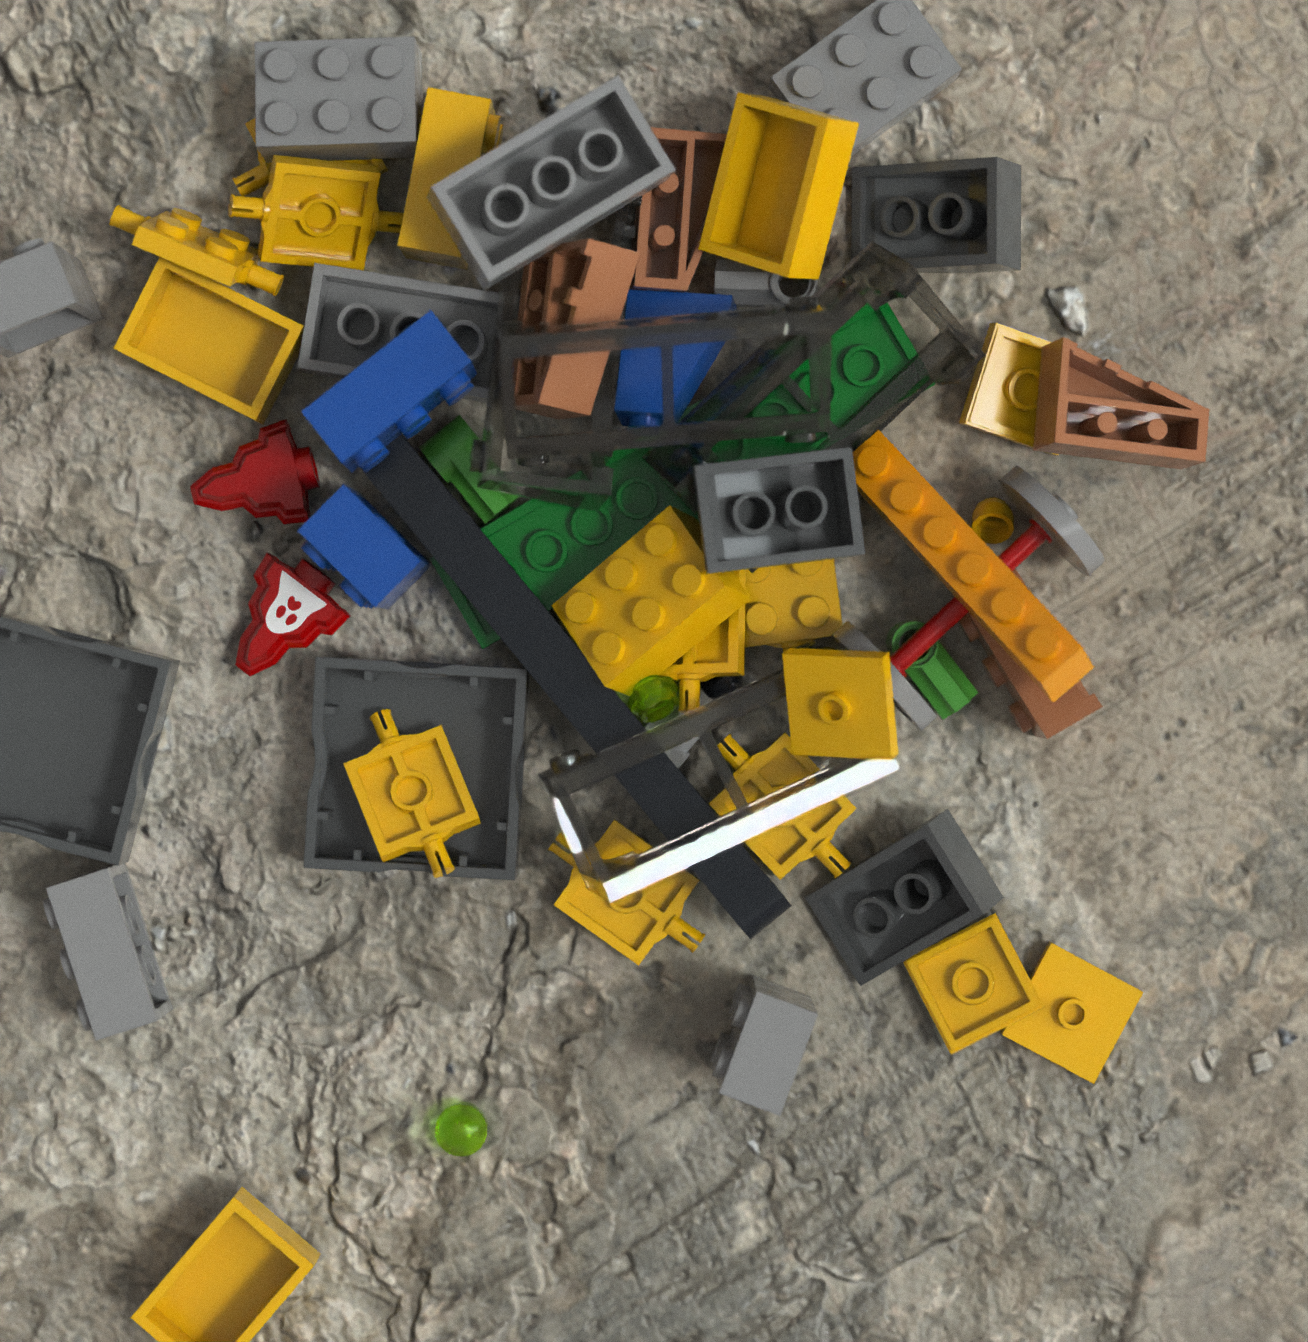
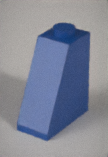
[614,289,738,435]

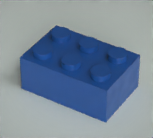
[301,310,478,473]
[297,484,432,609]

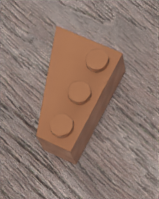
[629,127,727,292]
[507,238,640,420]
[1033,337,1210,469]
[958,569,1103,739]

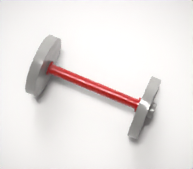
[832,465,1105,731]

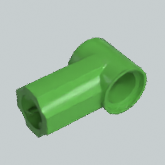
[419,414,521,524]
[886,620,979,720]

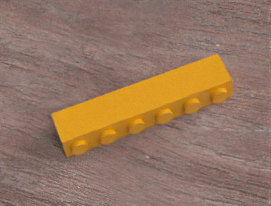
[852,430,1094,703]

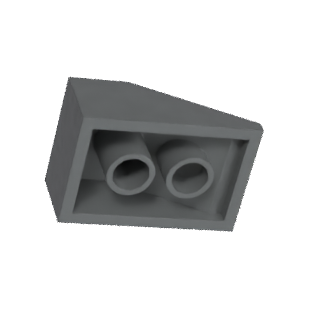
[851,157,1021,273]
[692,447,865,574]
[805,809,1004,986]

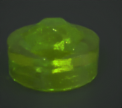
[435,1102,488,1157]

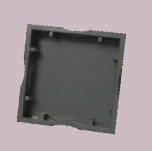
[0,614,180,866]
[303,657,529,881]

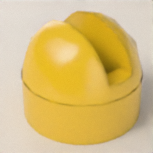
[972,497,1014,544]

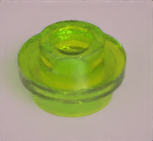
[627,675,679,723]

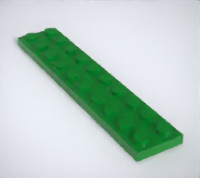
[430,294,935,649]

